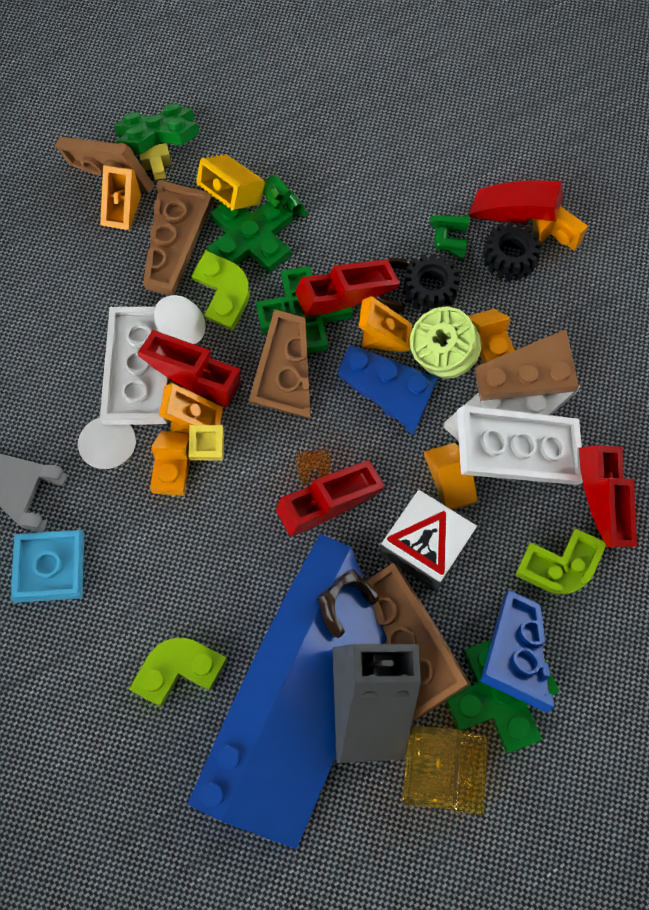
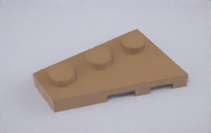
[249,309,311,419]

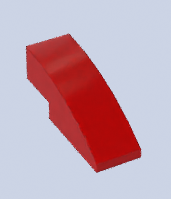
[469,180,564,225]
[295,259,400,317]
[138,330,241,407]
[579,445,637,547]
[275,460,385,537]

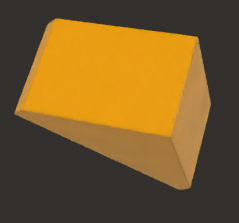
[100,165,141,230]
[424,443,478,510]

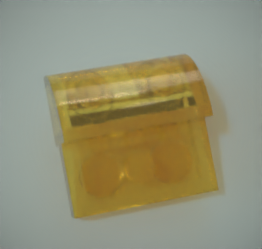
[402,727,488,815]

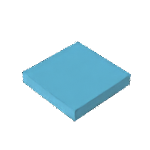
[10,530,85,603]

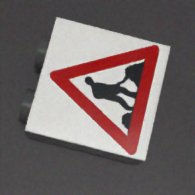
[380,489,477,591]

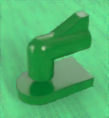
[263,175,308,217]
[429,215,469,260]

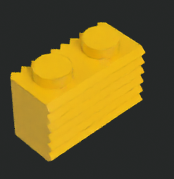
[196,154,265,211]

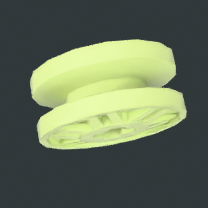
[410,306,481,379]

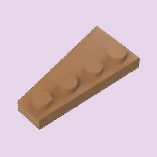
[366,562,471,723]

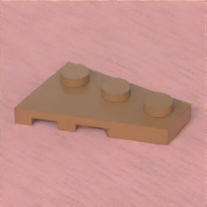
[55,137,155,194]
[475,329,579,401]

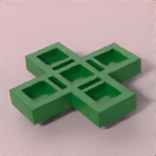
[114,104,200,154]
[207,200,293,274]
[256,266,353,354]
[446,640,560,755]

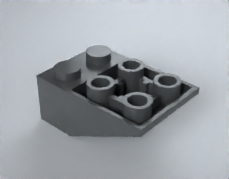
[333,644,421,763]

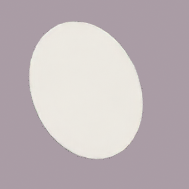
[154,295,206,344]
[78,418,136,469]

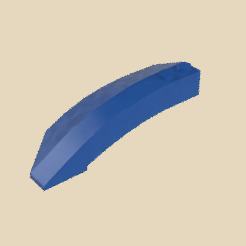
[187,534,387,849]

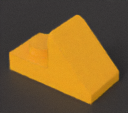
[532,207,588,251]
[359,296,412,352]
[469,309,515,363]
[159,383,223,433]
[150,431,190,496]

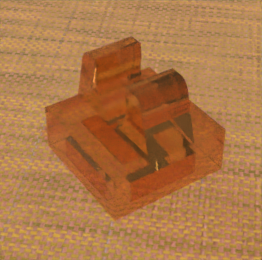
[294,448,331,484]

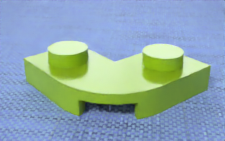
[192,250,250,331]
[515,528,606,594]
[129,638,228,708]

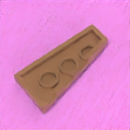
[143,180,214,296]

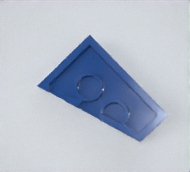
[338,345,438,436]
[480,590,554,713]

